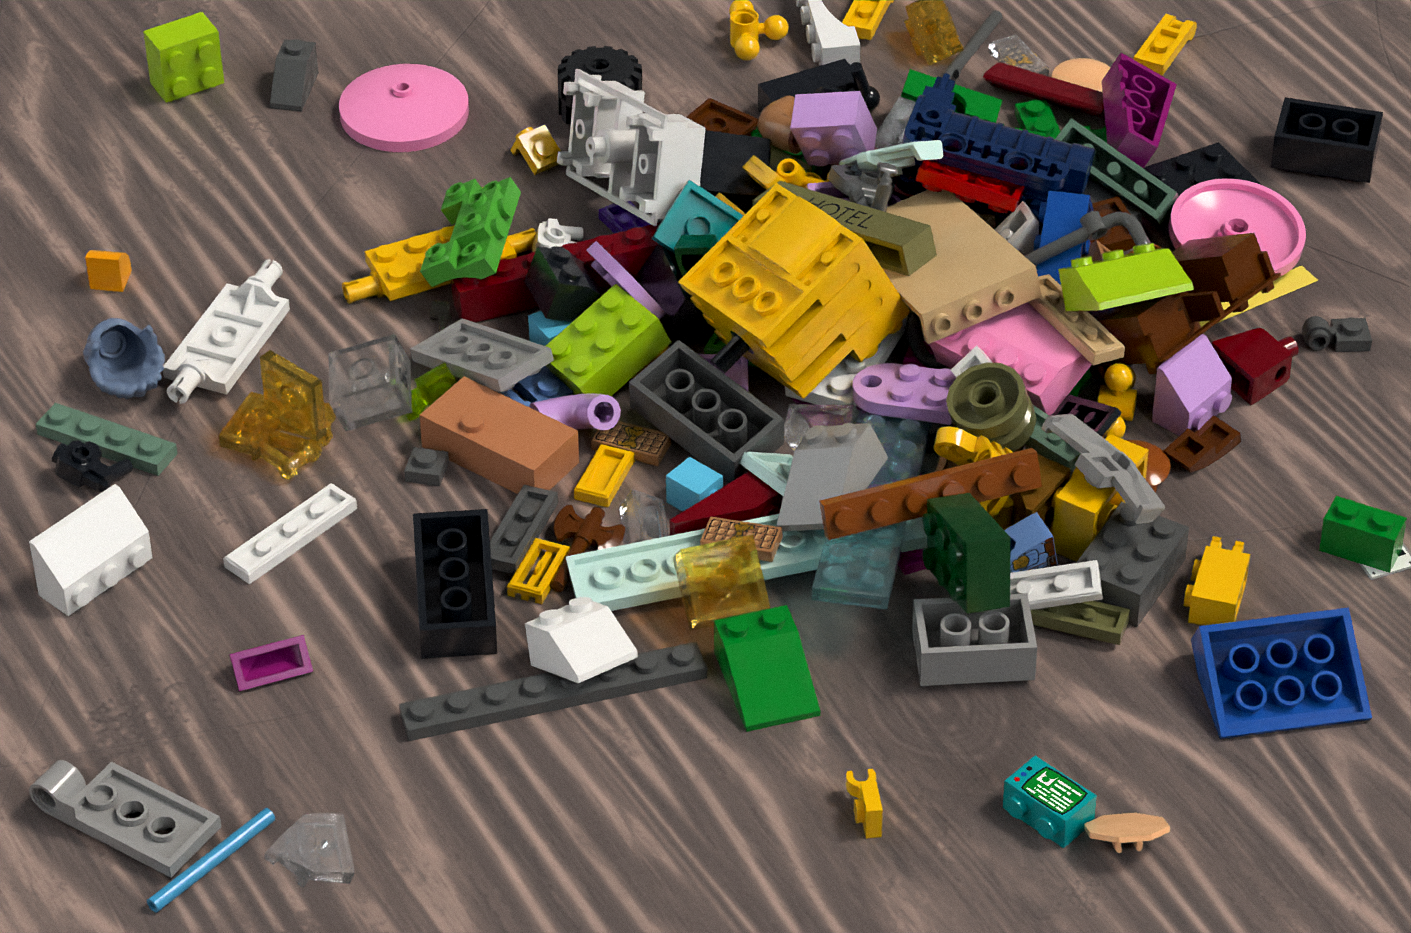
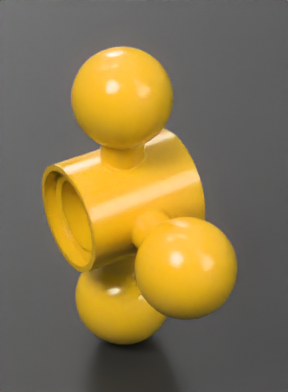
[729,0,788,61]
[1098,363,1137,438]

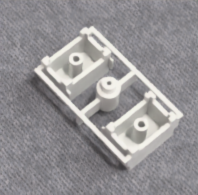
[557,69,706,226]

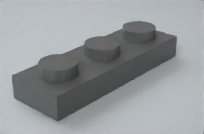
[490,485,558,574]

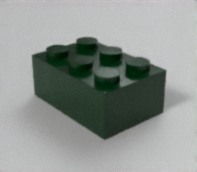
[922,493,1010,614]

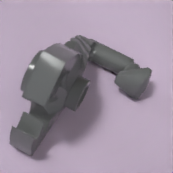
[828,162,897,212]

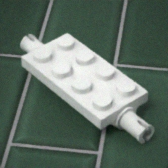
[163,259,290,404]

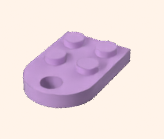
[586,241,666,320]
[853,363,956,425]

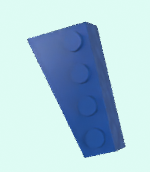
[1034,191,1093,285]

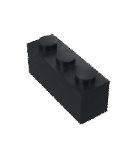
[758,59,857,113]

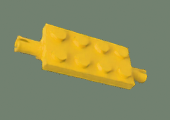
[342,225,537,304]

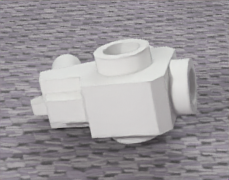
[532,218,583,252]

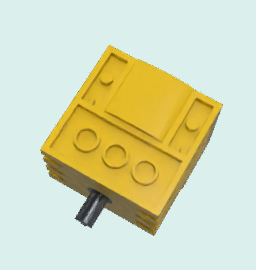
[678,183,911,399]

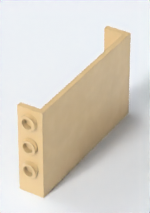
[882,190,1042,344]

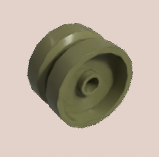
[946,363,1036,452]

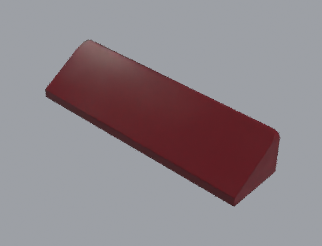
[983,62,1105,119]

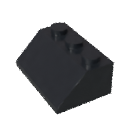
[638,244,716,343]

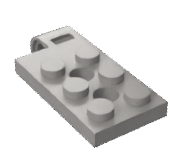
[29,760,221,878]

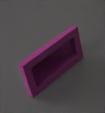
[229,635,313,691]

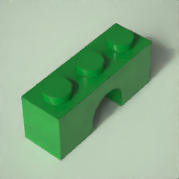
[894,69,1003,123]

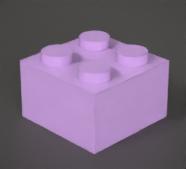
[790,91,877,166]

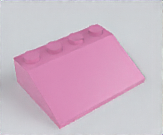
[930,302,1092,415]

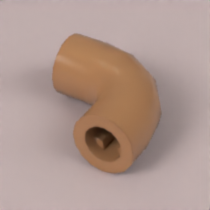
[757,96,801,154]

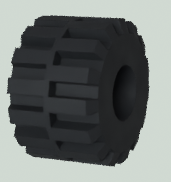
[558,46,642,124]

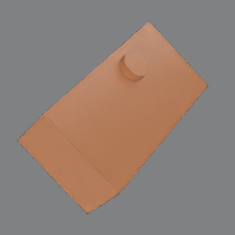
[419,376,579,494]

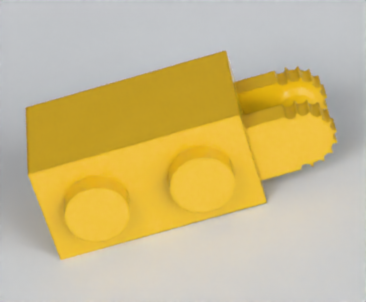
[1183,536,1250,626]

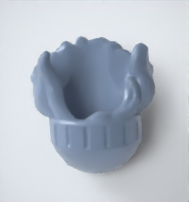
[83,318,165,399]

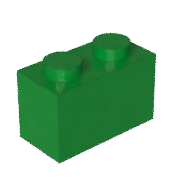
[1319,496,1407,573]

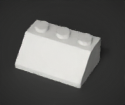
[29,484,152,616]

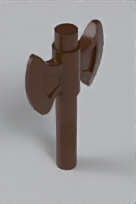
[550,505,625,592]

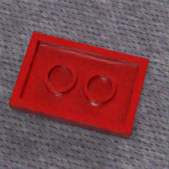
[915,160,1025,213]

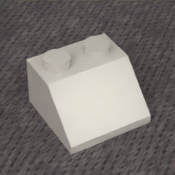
[525,597,638,683]

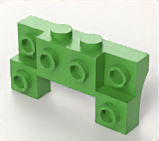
[420,177,521,287]

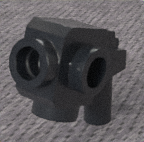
[52,440,133,492]

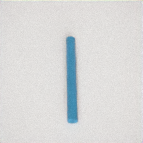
[147,808,275,913]

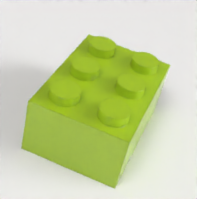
[546,284,672,396]

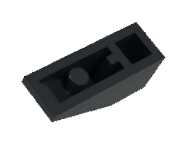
[1053,395,1122,439]

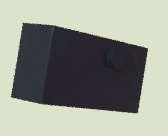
[413,509,497,659]

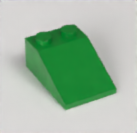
[714,605,821,732]

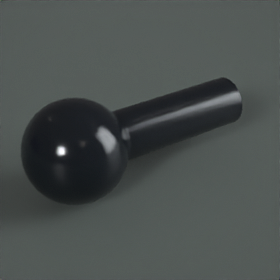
[849,62,880,111]

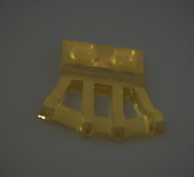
[218,392,337,480]

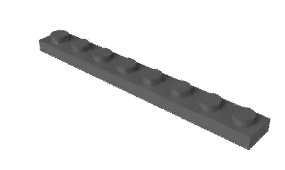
[399,641,707,741]

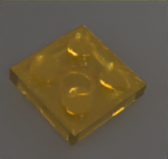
[260,350,327,442]

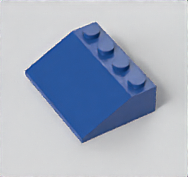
[1191,607,1372,739]

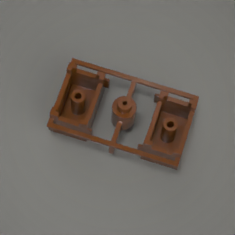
[1088,232,1281,379]

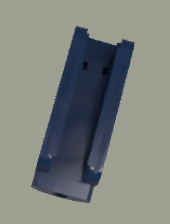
[896,73,1095,230]

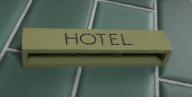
[752,181,937,276]

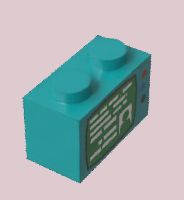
[1003,755,1097,848]

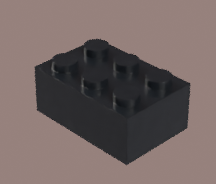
[1271,97,1383,183]

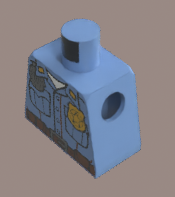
[1004,512,1058,573]

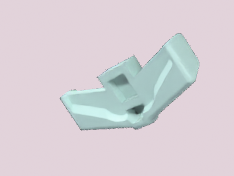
[839,140,943,176]

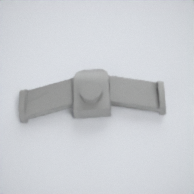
[1041,414,1165,524]

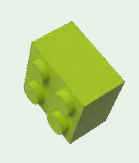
[143,12,224,103]

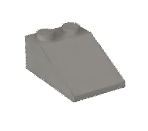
[776,423,888,532]

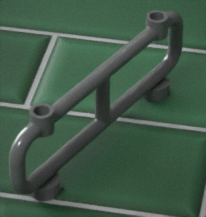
[905,211,1150,369]

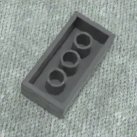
[629,340,784,483]

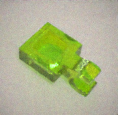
[397,362,458,421]

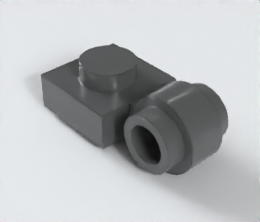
[1302,316,1372,352]

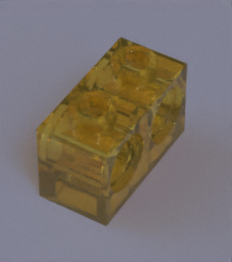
[904,0,964,66]

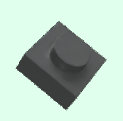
[404,447,449,486]

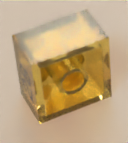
[673,535,771,631]

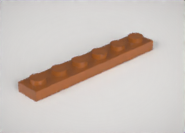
[819,448,1042,540]

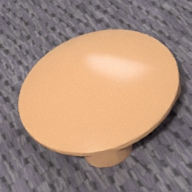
[1052,58,1110,92]

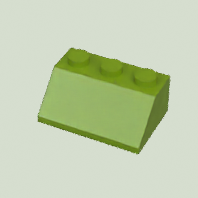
[1058,243,1194,311]

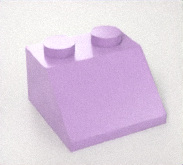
[1152,334,1232,436]

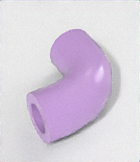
[529,393,621,430]

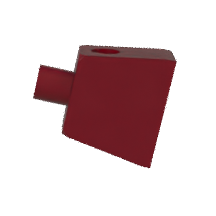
[1212,328,1299,405]

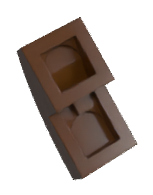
[1163,415,1241,473]

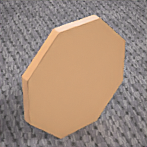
[1084,813,1170,853]

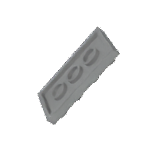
[410,318,554,392]

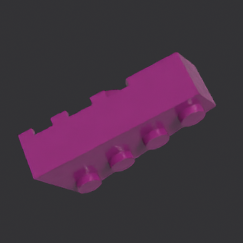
[1101,52,1177,169]

